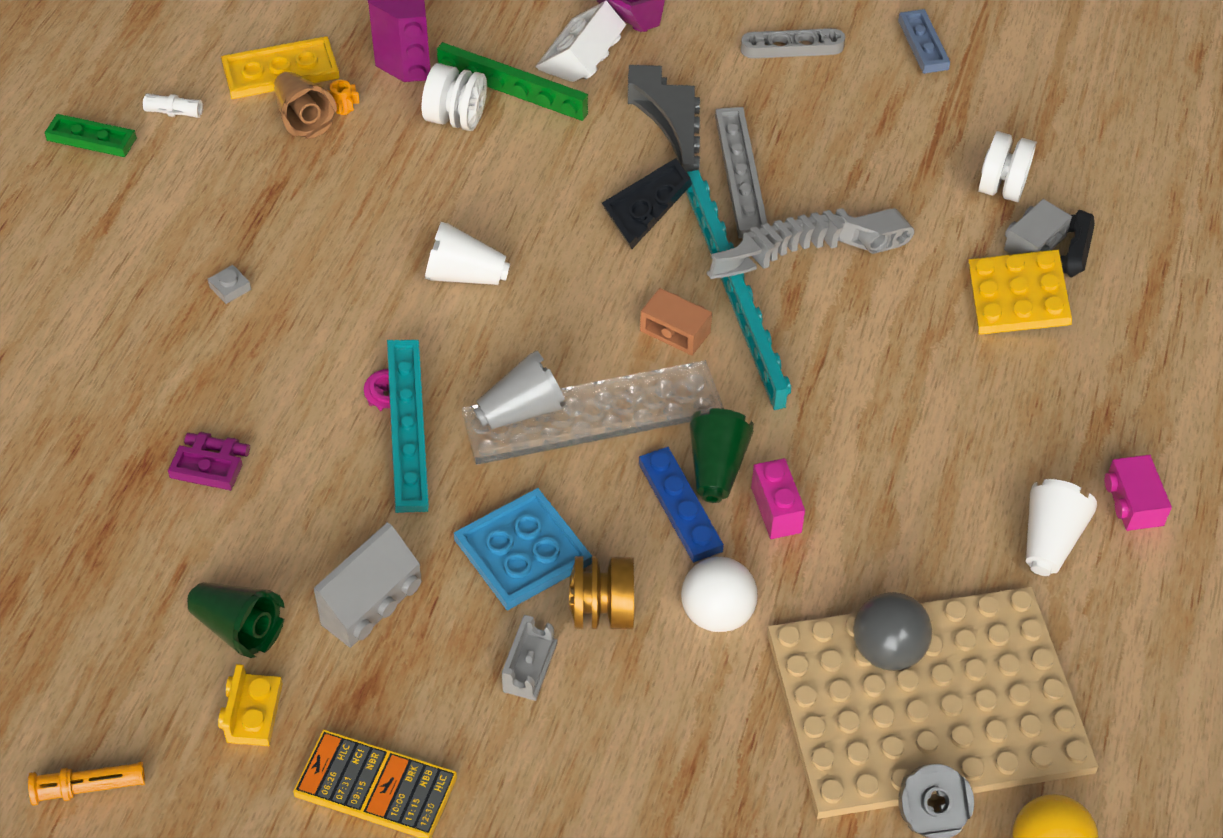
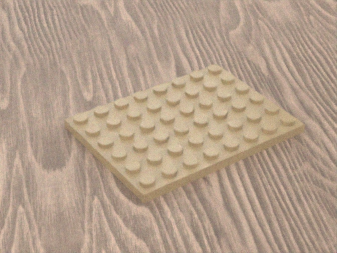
[767,587,1099,819]

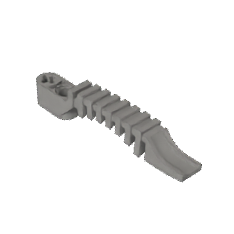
[707,208,915,279]

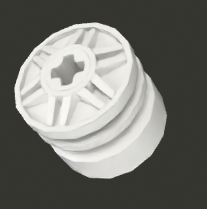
[421,63,487,131]

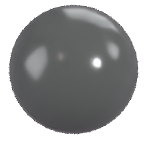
[853,592,932,671]

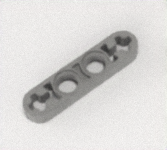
[741,28,845,58]

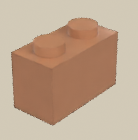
[640,288,712,356]

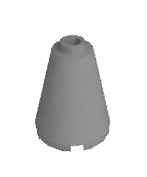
[474,351,567,429]

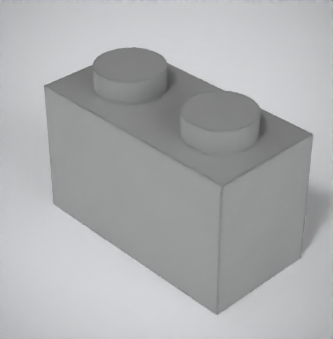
[1004,199,1072,254]

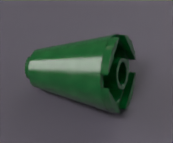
[689,408,754,503]
[187,582,285,658]

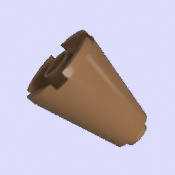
[274,72,337,139]

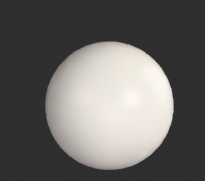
[681,557,758,632]

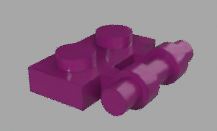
[168,432,250,491]

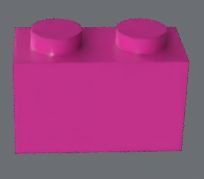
[1104,455,1172,531]
[751,458,805,539]

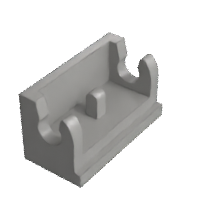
[502,615,558,701]

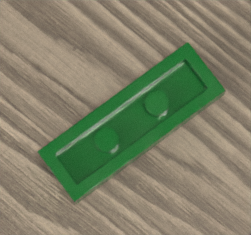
[44,114,137,157]

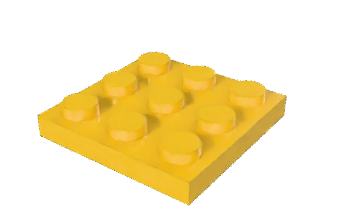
[968,249,1072,335]

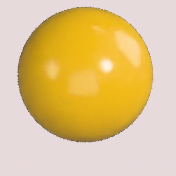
[1012,794,1099,838]

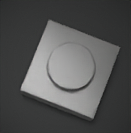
[208,265,251,304]

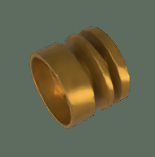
[569,556,634,629]

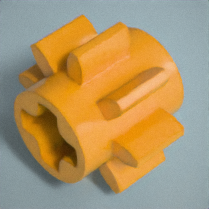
[327,80,360,115]

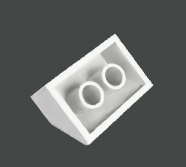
[536,0,626,82]

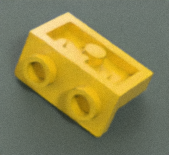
[218,664,283,746]

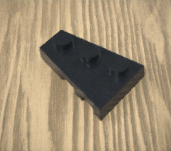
[602,158,692,249]

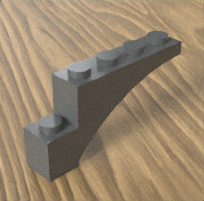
[628,65,700,173]

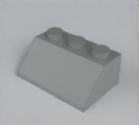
[314,522,422,648]

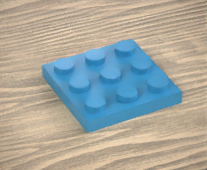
[454,488,592,611]

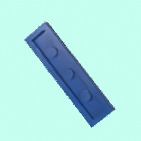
[639,447,724,563]

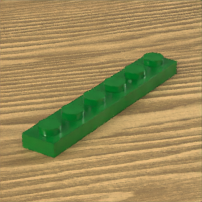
[437,42,588,121]

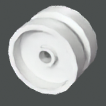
[978,131,1037,202]

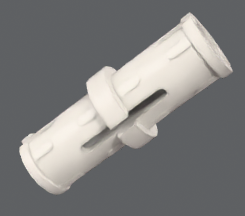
[143,93,203,118]

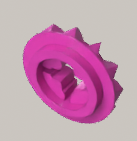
[364,369,390,412]

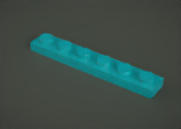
[387,340,429,513]

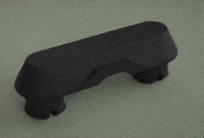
[1060,210,1095,277]

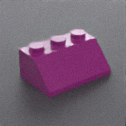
[368,0,431,82]

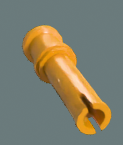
[28,762,145,806]

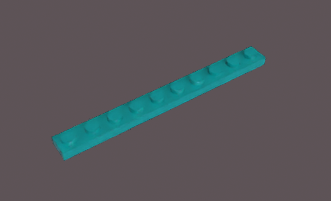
[686,170,791,410]

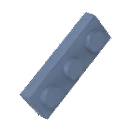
[898,9,950,74]

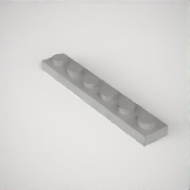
[715,107,767,238]

